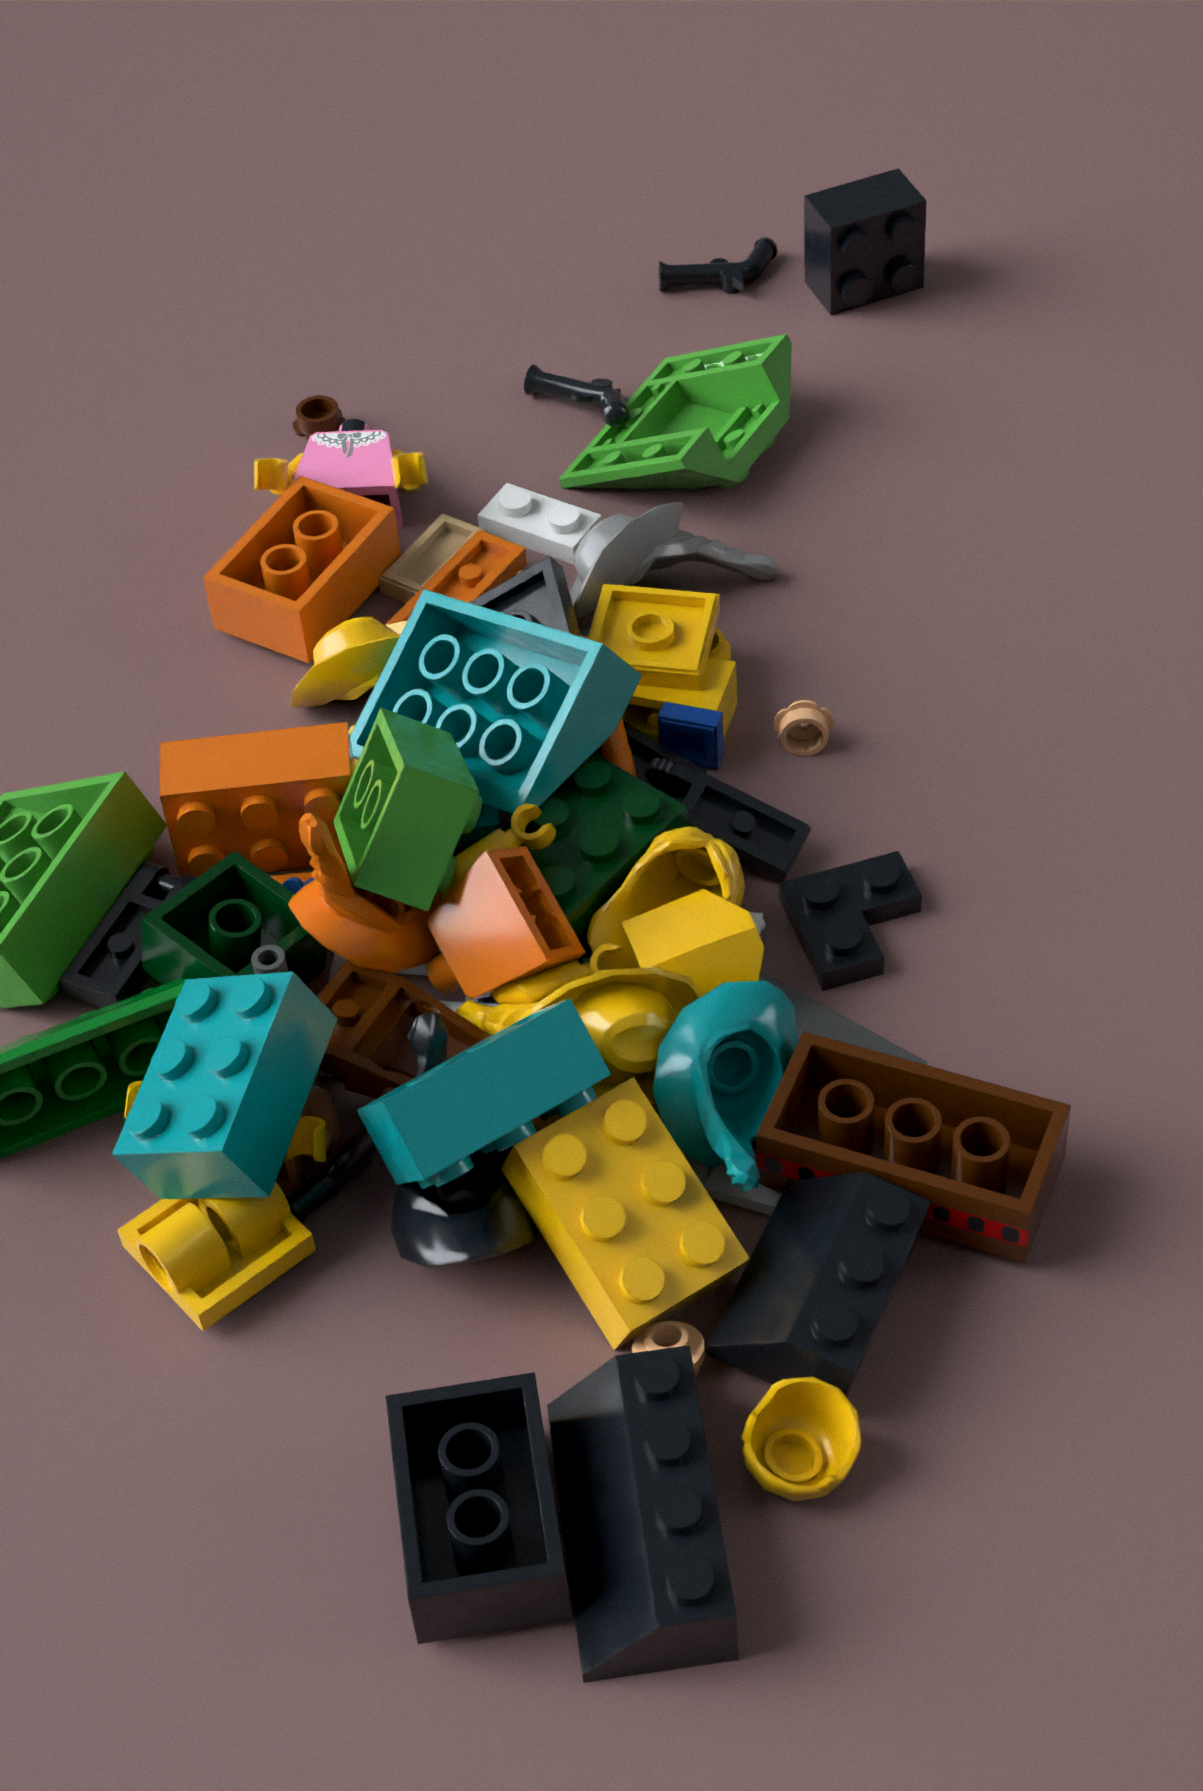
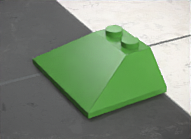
[558,334,792,489]

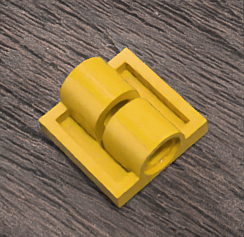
[117,1181,316,1331]

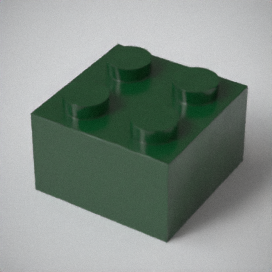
[142,851,326,985]

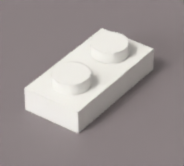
[478,483,602,565]

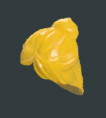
[587,826,745,970]

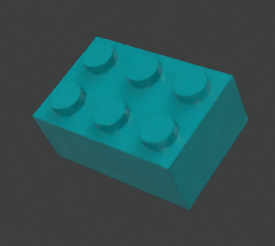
[112,972,338,1199]
[357,998,611,1189]

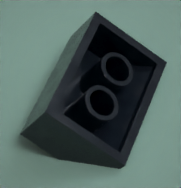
[705,1172,932,1397]

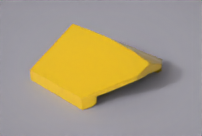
[621,889,765,996]

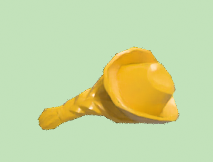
[290,617,408,708]
[455,967,702,1104]

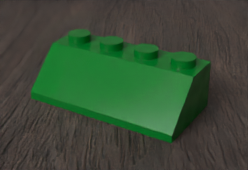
[0,978,186,1159]

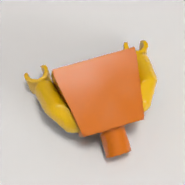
[426,804,623,1005]

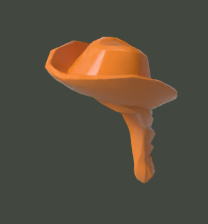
[288,813,441,973]

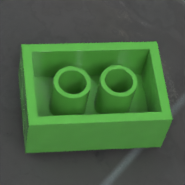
[333,707,482,911]

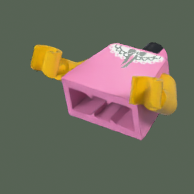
[254,419,429,528]

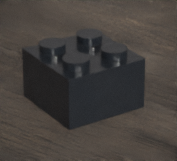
[804,168,927,315]

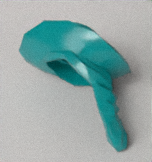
[653,980,798,1192]

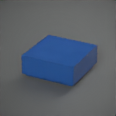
[658,702,724,770]

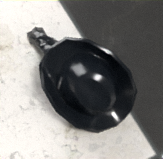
[391,1013,539,1267]

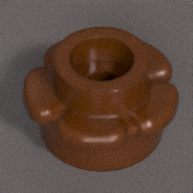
[293,395,345,440]

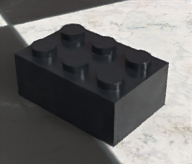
[385,1372,572,1644]

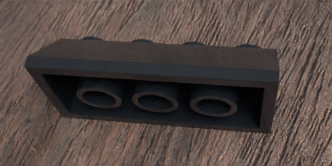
[547,1345,738,1683]

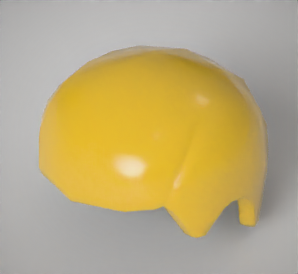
[741,1376,862,1502]

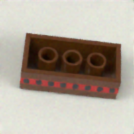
[756,1031,1071,1264]

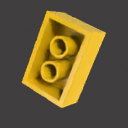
[501,1077,750,1350]

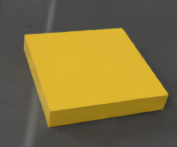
[587,584,720,691]

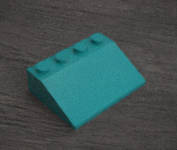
[350,589,642,816]

